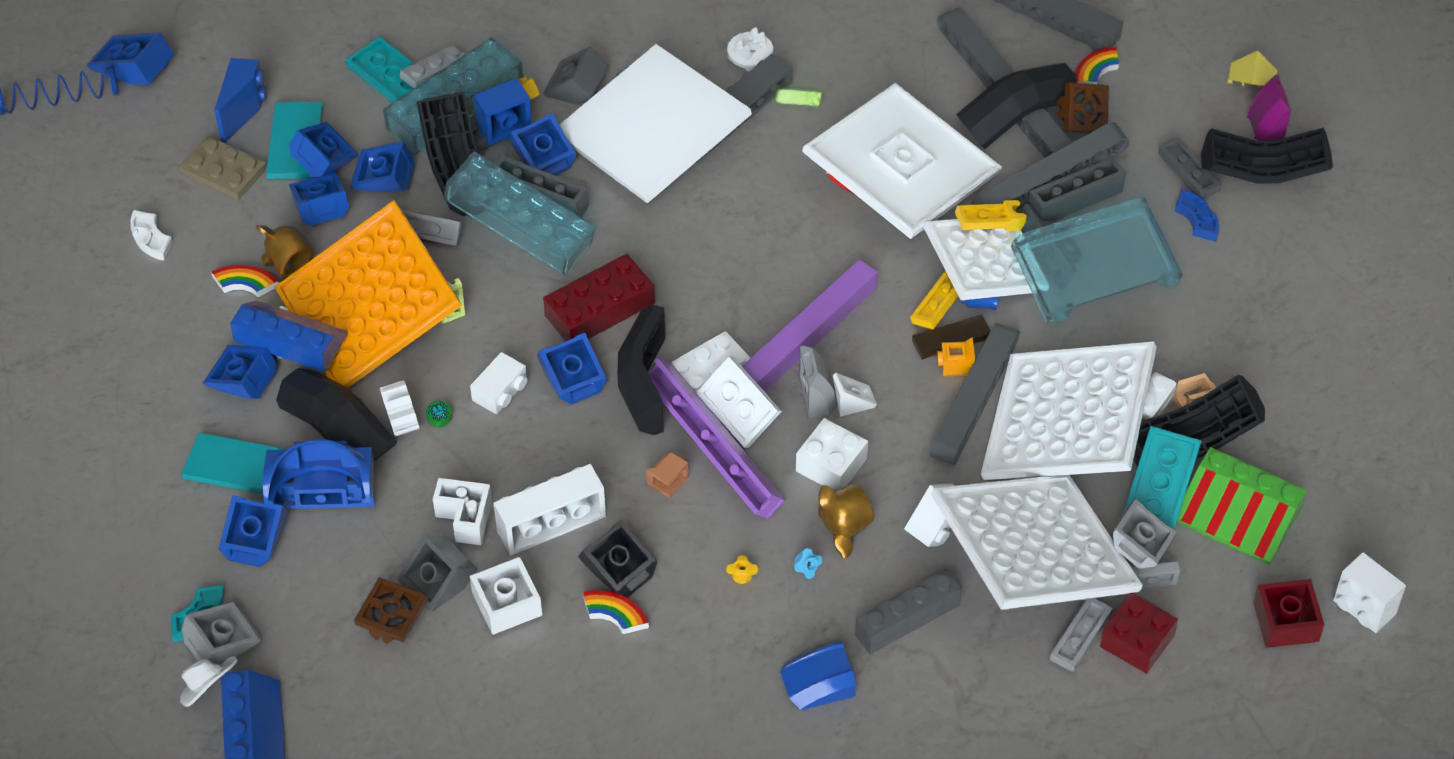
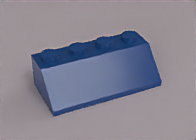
[230,300,348,372]
[221,670,285,759]

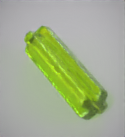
[776,89,822,106]

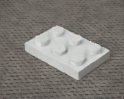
[671,331,750,393]
[696,357,782,448]

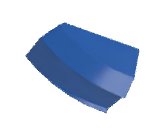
[508,113,576,175]
[289,122,359,177]
[350,142,415,192]
[289,171,349,227]
[537,333,607,404]
[203,345,276,399]
[219,496,288,567]
[780,640,856,710]

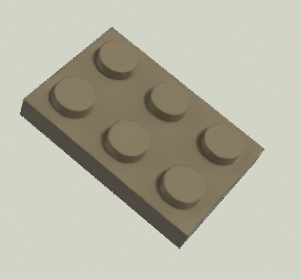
[179,135,267,200]

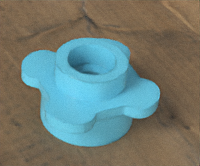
[794,548,822,579]

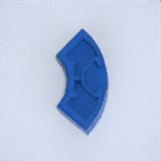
[1175,189,1219,242]

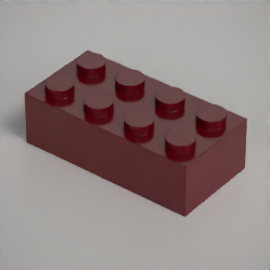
[543,253,655,341]

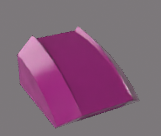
[1247,74,1291,141]

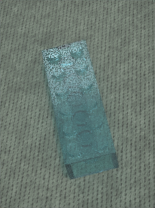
[383,37,523,154]
[444,151,596,275]

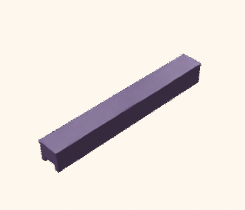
[742,259,878,392]
[648,358,786,519]

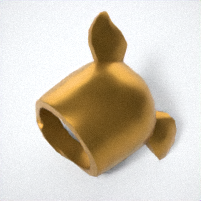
[256,225,314,279]
[818,484,874,558]

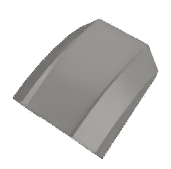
[799,345,837,418]
[1113,499,1177,569]
[182,602,261,664]

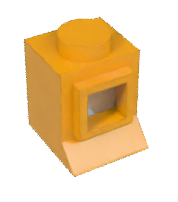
[937,338,975,376]

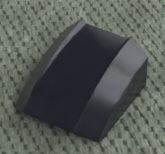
[578,519,657,596]

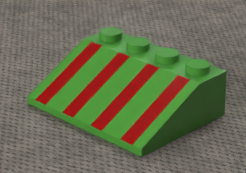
[1177,447,1307,565]

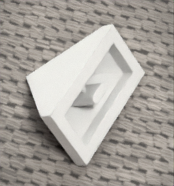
[833,373,877,417]

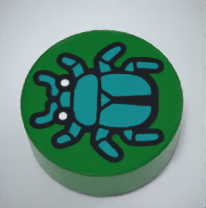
[426,401,452,427]

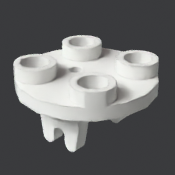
[727,27,773,72]

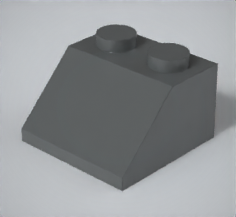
[543,46,609,105]
[398,535,477,611]

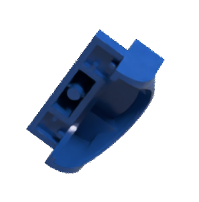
[263,439,375,509]

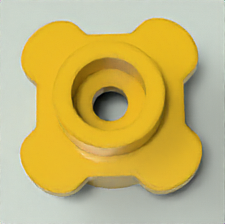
[726,555,758,584]

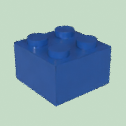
[474,78,532,146]

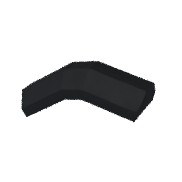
[956,63,1077,149]
[416,92,496,216]
[1201,128,1333,184]
[617,305,666,435]
[276,368,397,461]
[1133,375,1265,468]

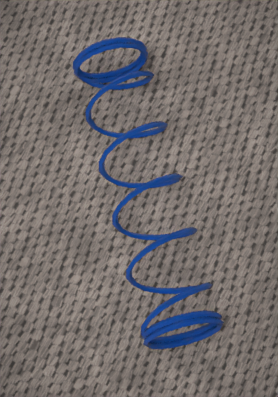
[0,66,118,115]

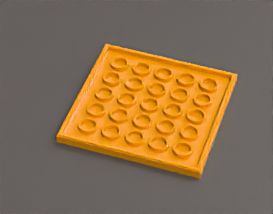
[274,200,462,388]

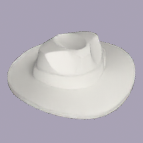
[180,656,238,707]

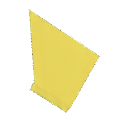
[1228,50,1278,88]

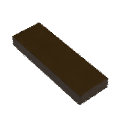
[912,314,990,359]

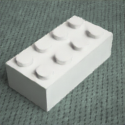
[493,464,606,556]

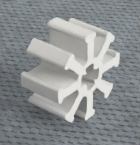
[380,380,420,437]

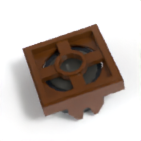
[1056,82,1109,133]
[354,577,428,644]

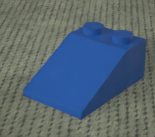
[87,33,174,85]
[214,58,267,142]

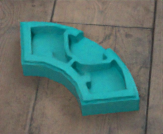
[171,585,225,642]

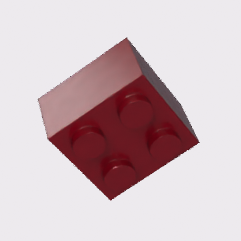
[1253,579,1324,648]
[1100,593,1178,674]

